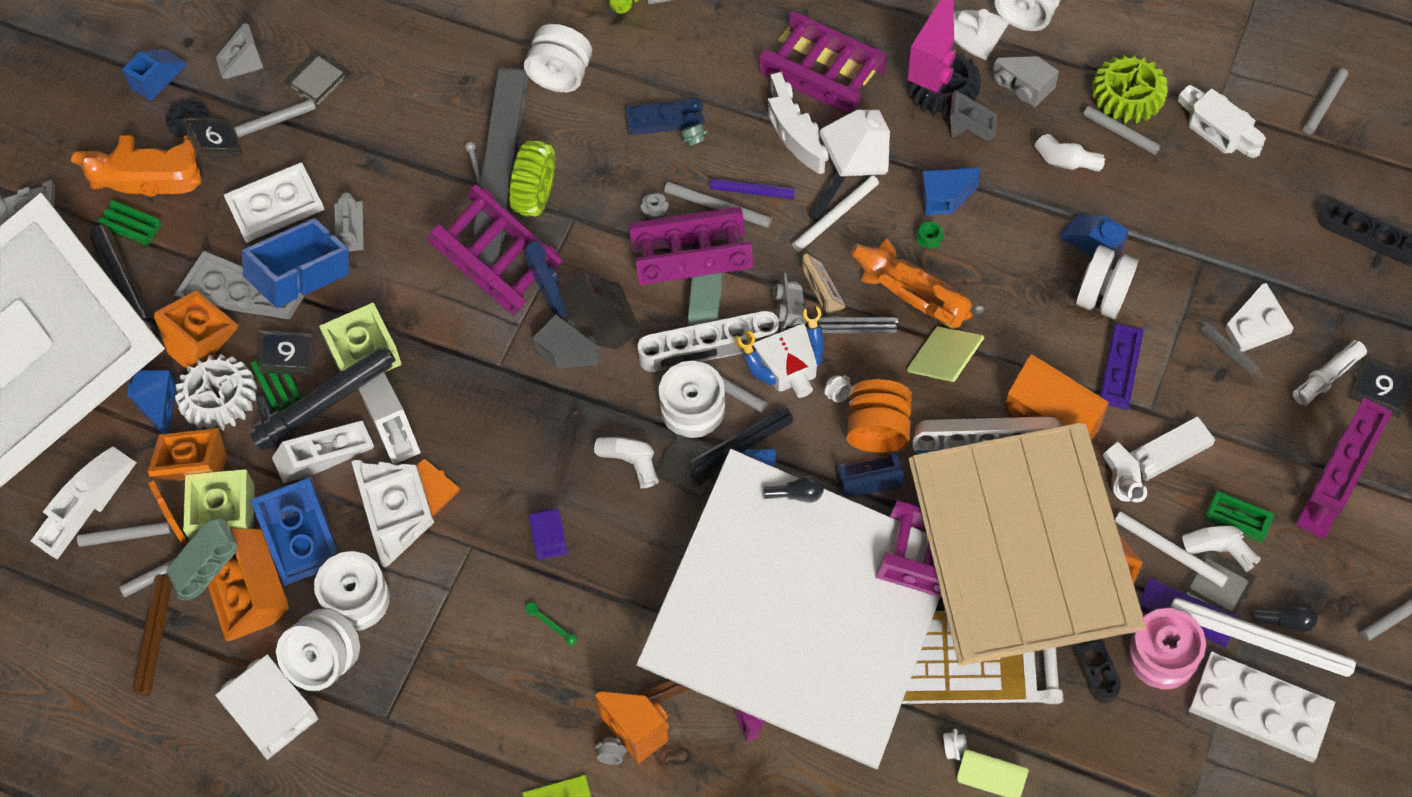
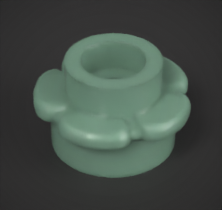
[681,123,708,146]

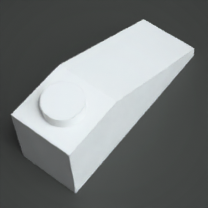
[272,421,374,484]

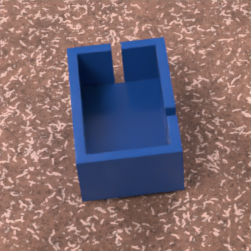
[242,218,349,308]

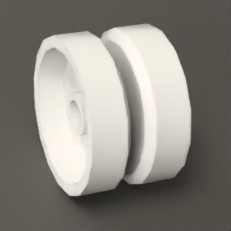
[995,0,1061,31]
[524,24,592,92]
[1076,245,1139,320]
[659,361,725,438]
[314,551,390,631]
[276,609,360,691]

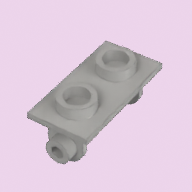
[334,193,364,251]
[773,273,807,332]

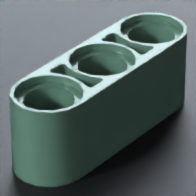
[688,273,723,326]
[167,519,238,600]

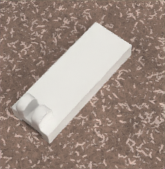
[1130,417,1215,481]

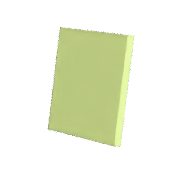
[907,326,984,382]

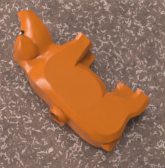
[71,135,202,197]
[850,239,973,329]

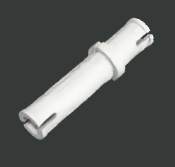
[1293,340,1367,406]

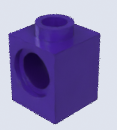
[529,508,568,560]

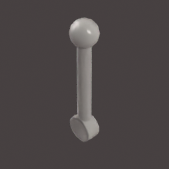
[465,142,482,187]

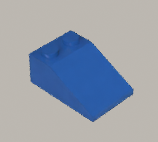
[250,477,339,586]

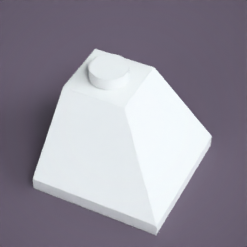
[819,110,890,176]

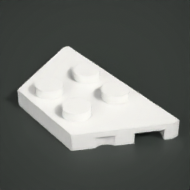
[351,460,434,567]

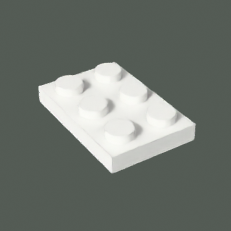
[224,162,324,243]

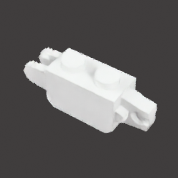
[1178,85,1266,159]

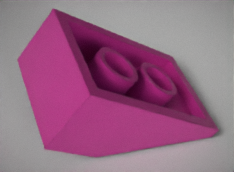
[908,0,956,93]

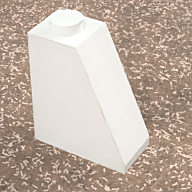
[359,373,421,465]

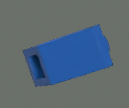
[122,49,187,101]
[921,167,980,215]

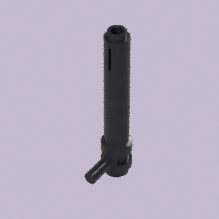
[90,224,162,344]
[249,347,396,451]

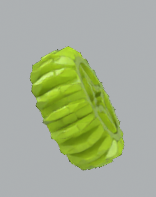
[1092,53,1168,124]
[509,140,556,217]

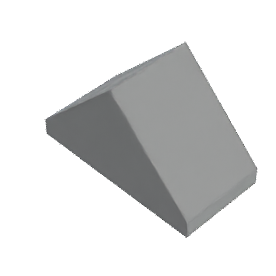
[216,23,263,79]

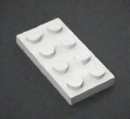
[1189,652,1335,763]

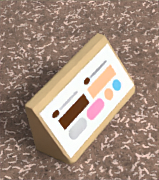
[802,254,845,315]

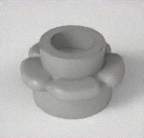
[641,193,668,220]
[595,737,627,765]

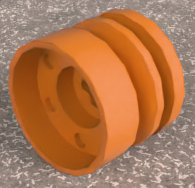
[847,379,912,454]

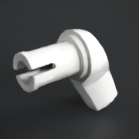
[1035,134,1105,172]
[594,437,659,488]
[1102,442,1147,503]
[1182,526,1261,571]

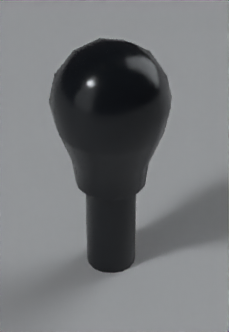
[763,475,824,503]
[1254,604,1318,632]

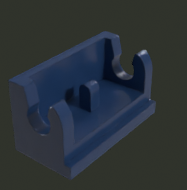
[835,451,904,499]

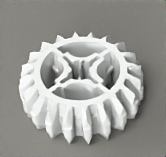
[175,354,257,431]

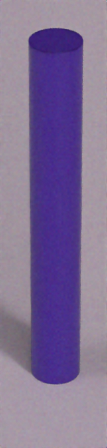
[710,178,795,199]

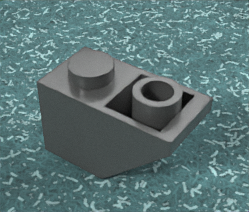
[532,315,601,369]

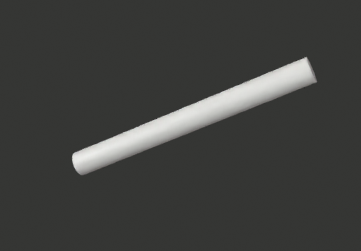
[792,175,879,252]
[1115,512,1229,587]

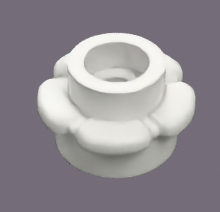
[824,375,852,403]
[944,729,967,761]

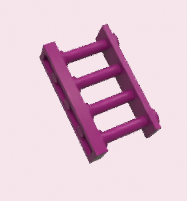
[759,11,887,114]
[426,184,563,317]
[628,207,754,285]
[1296,398,1393,540]
[876,501,942,598]

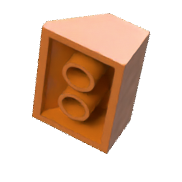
[1005,354,1109,440]
[208,528,289,641]

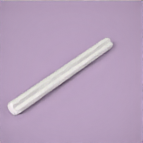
[1170,598,1356,677]

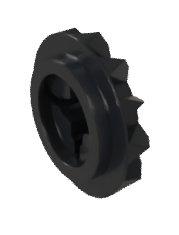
[165,98,210,138]

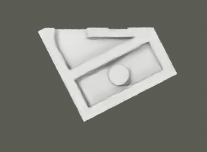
[1225,283,1294,353]

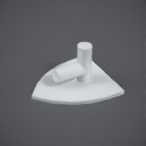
[954,9,1009,60]

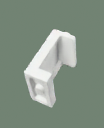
[215,655,318,760]

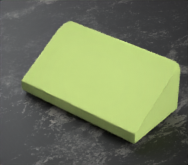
[957,750,1029,797]

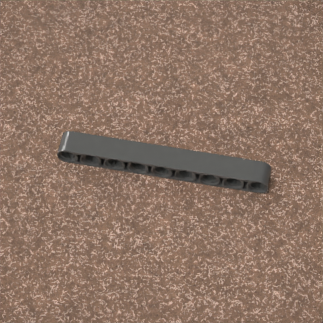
[472,68,528,275]

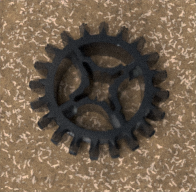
[906,49,981,118]

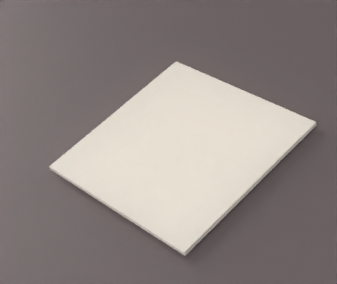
[637,449,940,769]

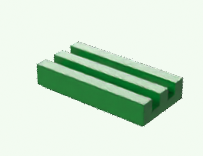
[97,200,162,246]
[251,357,301,412]
[1204,490,1274,543]

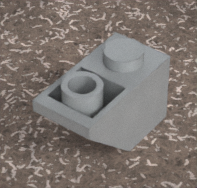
[992,56,1059,107]

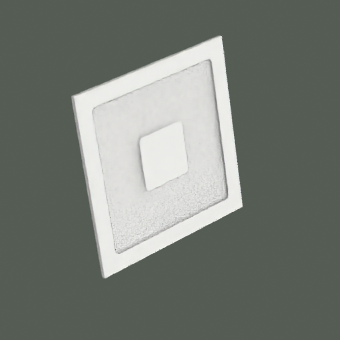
[0,193,165,487]

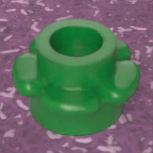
[916,222,944,249]

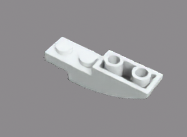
[768,72,829,174]
[31,447,137,559]

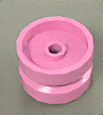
[1127,608,1206,689]

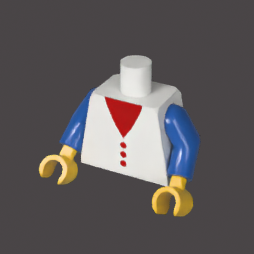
[734,306,824,398]

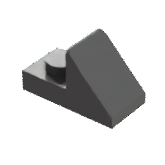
[950,91,997,141]

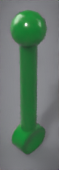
[525,602,577,646]

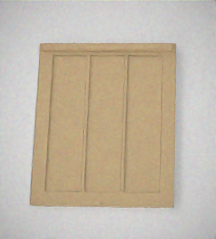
[909,423,1146,666]

